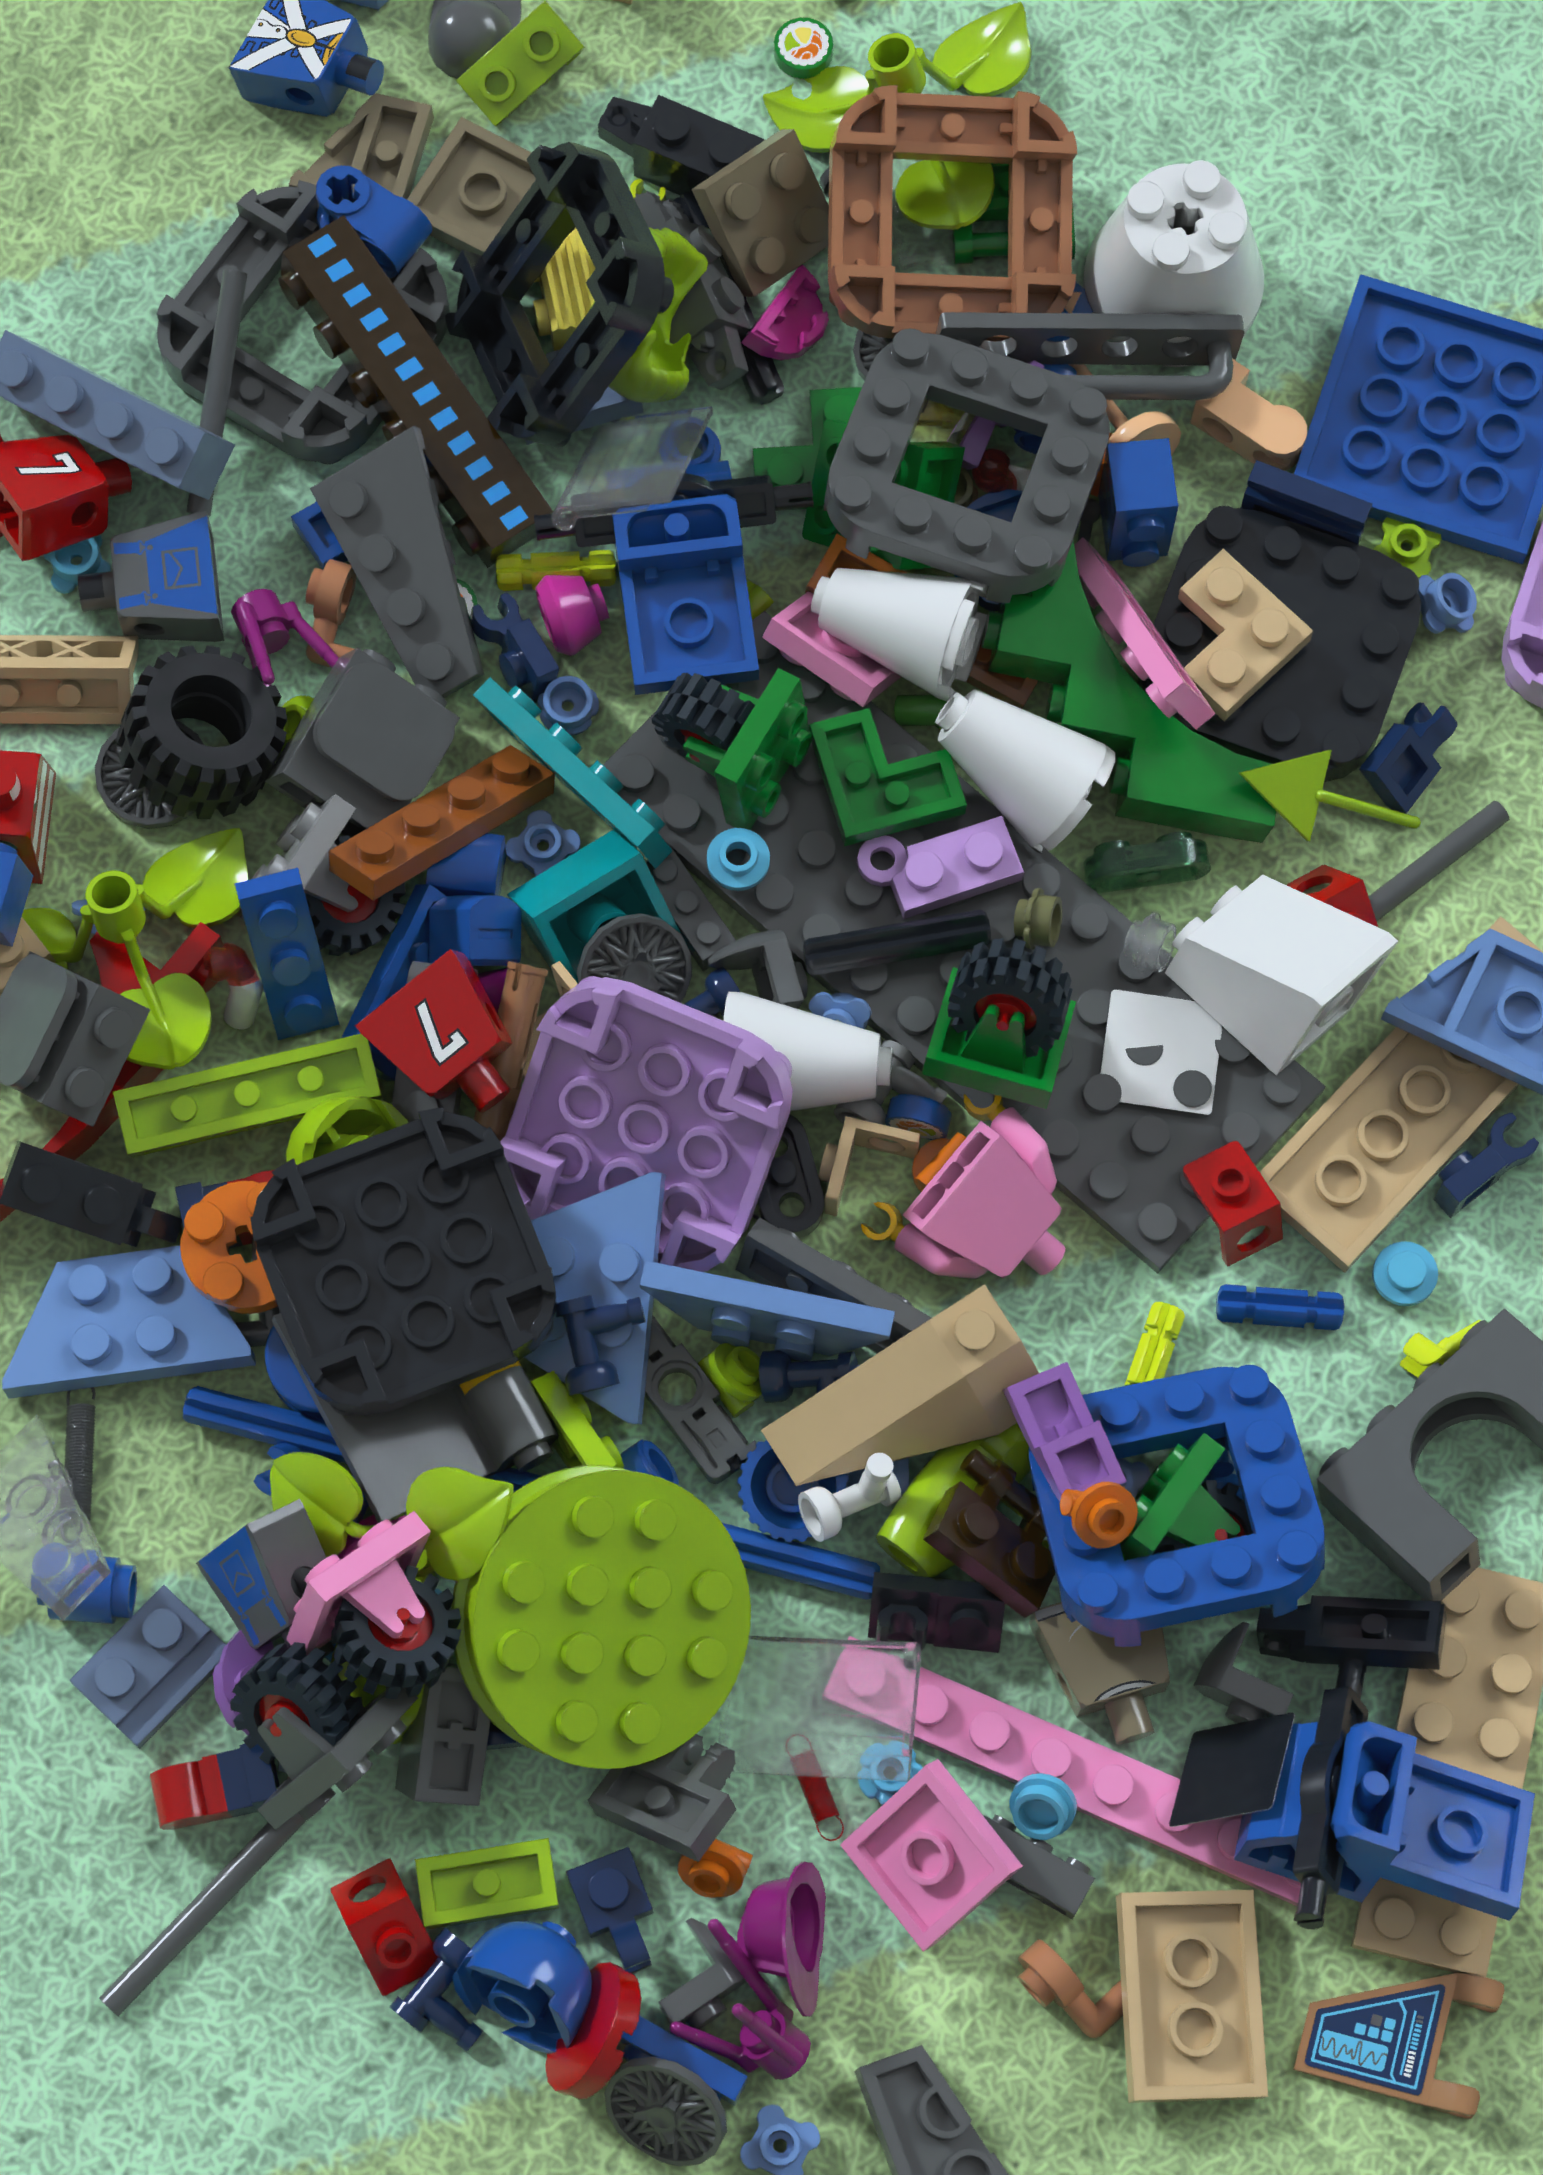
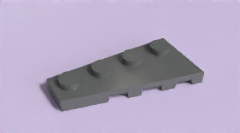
[310,426,484,698]
[854,2045,1009,2175]

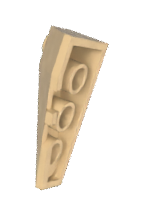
[761,1284,1039,1486]

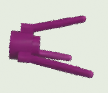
[231,589,339,707]
[669,1919,811,2080]

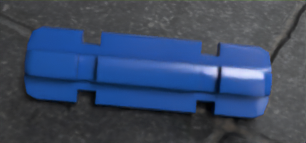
[1216,1284,1344,1330]

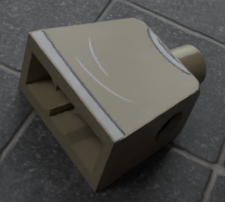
[1029,1602,1170,1745]

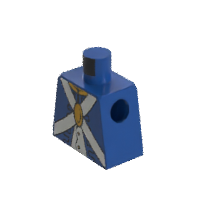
[228,0,384,117]

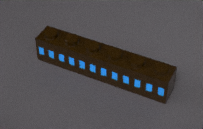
[278,215,553,568]

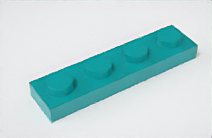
[473,677,673,869]

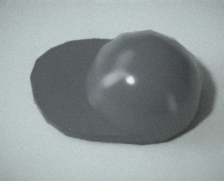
[428,0,521,79]

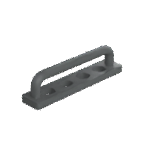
[936,312,1244,400]

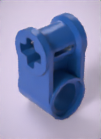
[316,165,433,278]

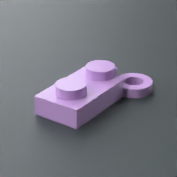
[857,816,1024,919]

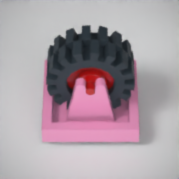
[286,1511,461,1699]

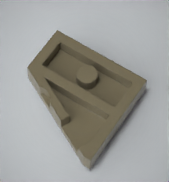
[289,93,434,200]

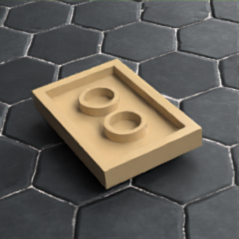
[1116,1890,1268,2103]

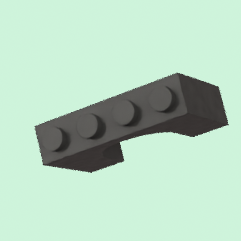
[1317,1308,1543,1601]

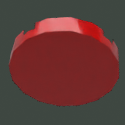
[546,1962,642,2099]

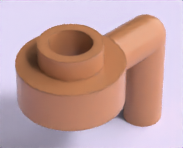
[306,559,357,668]
[1018,1939,1123,2038]

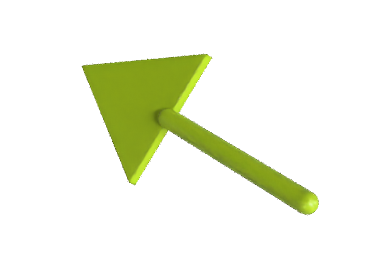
[1239,750,1421,842]

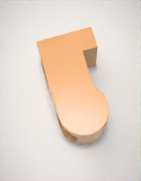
[1190,359,1307,471]

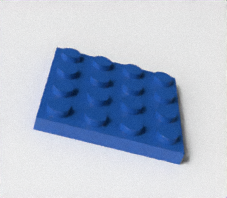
[1294,274,1543,565]

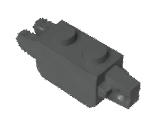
[634,191,751,390]

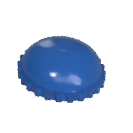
[737,1440,849,1542]

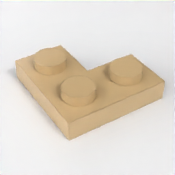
[1178,549,1313,721]

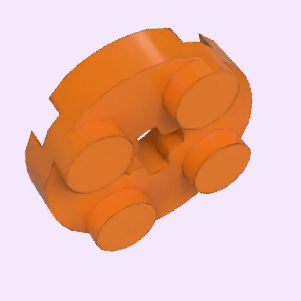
[180,1181,278,1314]

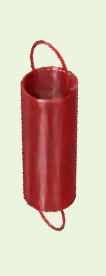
[786,1734,844,1841]

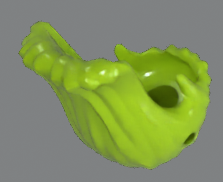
[589,227,708,403]

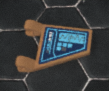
[1294,1972,1504,2119]

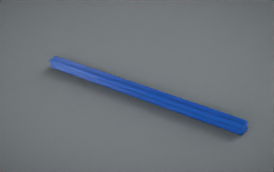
[183,1386,880,1600]

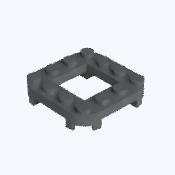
[157,180,450,464]
[824,328,1110,603]

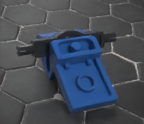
[534,460,814,695]
[1234,1657,1535,1929]

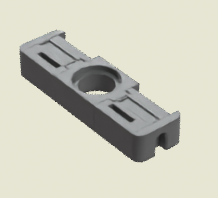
[645,1315,756,1484]

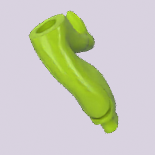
[876,1423,1050,1578]

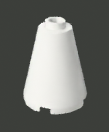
[811,568,989,701]
[935,689,1115,853]
[723,992,893,1111]

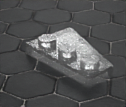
[0,1414,111,1621]

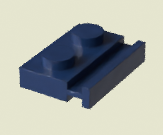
[1241,460,1372,545]

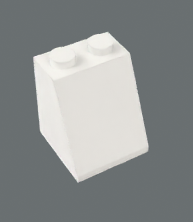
[1165,875,1398,1075]

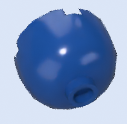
[452,1921,592,2054]

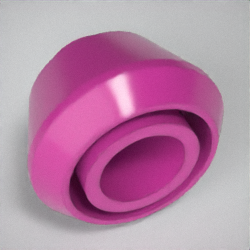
[535,575,610,656]

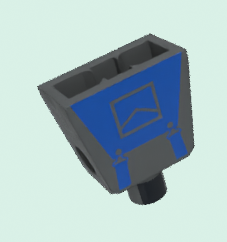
[78,511,224,642]
[196,1499,334,1657]

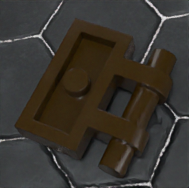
[923,1449,1056,1618]

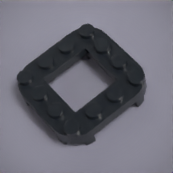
[445,142,674,448]

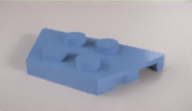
[1381,928,1543,1095]
[524,1172,666,1425]
[2,1245,256,1399]
[640,1260,895,1361]

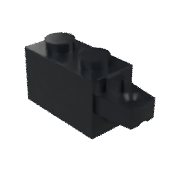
[598,95,765,196]

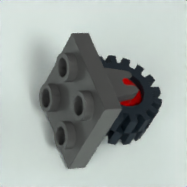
[230,1642,418,1830]

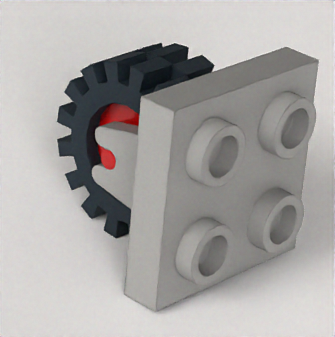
[240,794,406,956]

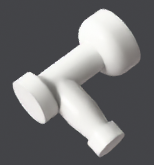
[798,1453,901,1542]

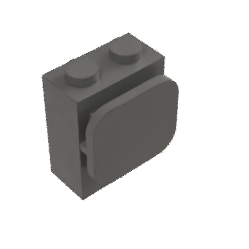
[264,648,460,838]
[0,951,151,1127]

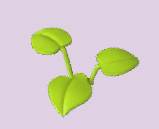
[763,2,1031,230]
[22,828,249,1070]
[270,1452,514,1744]

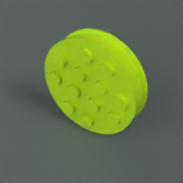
[451,1466,751,1769]

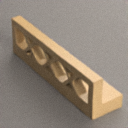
[0,635,139,724]

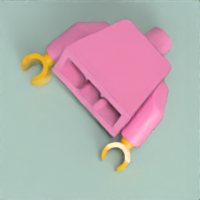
[861,1094,1065,1279]

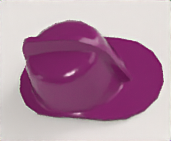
[737,1862,826,2017]

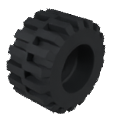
[117,646,287,819]

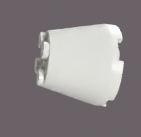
[1083,160,1264,367]

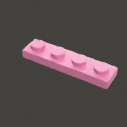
[1074,538,1216,730]

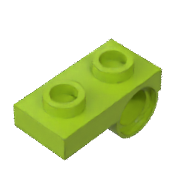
[456,1,585,127]

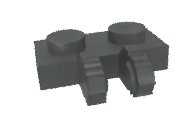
[587,1734,737,1862]

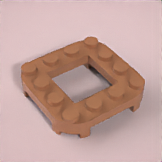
[828,85,1077,342]

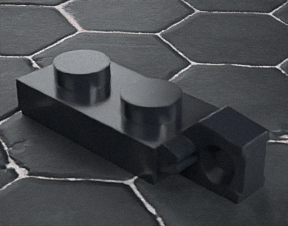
[0,1141,182,1247]
[1257,1595,1446,1670]

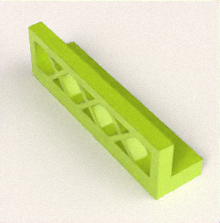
[113,1034,382,1158]

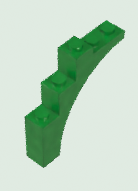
[981,540,1276,843]

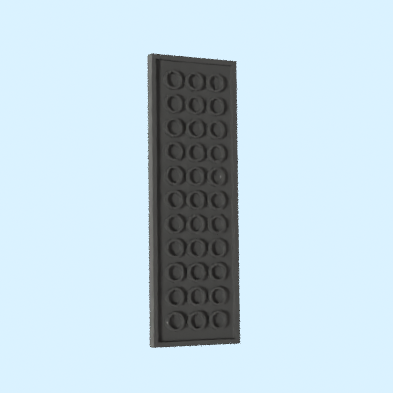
[603,611,1326,1274]

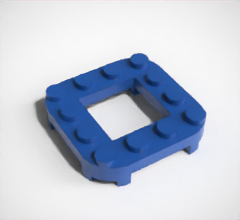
[1029,1365,1325,1647]

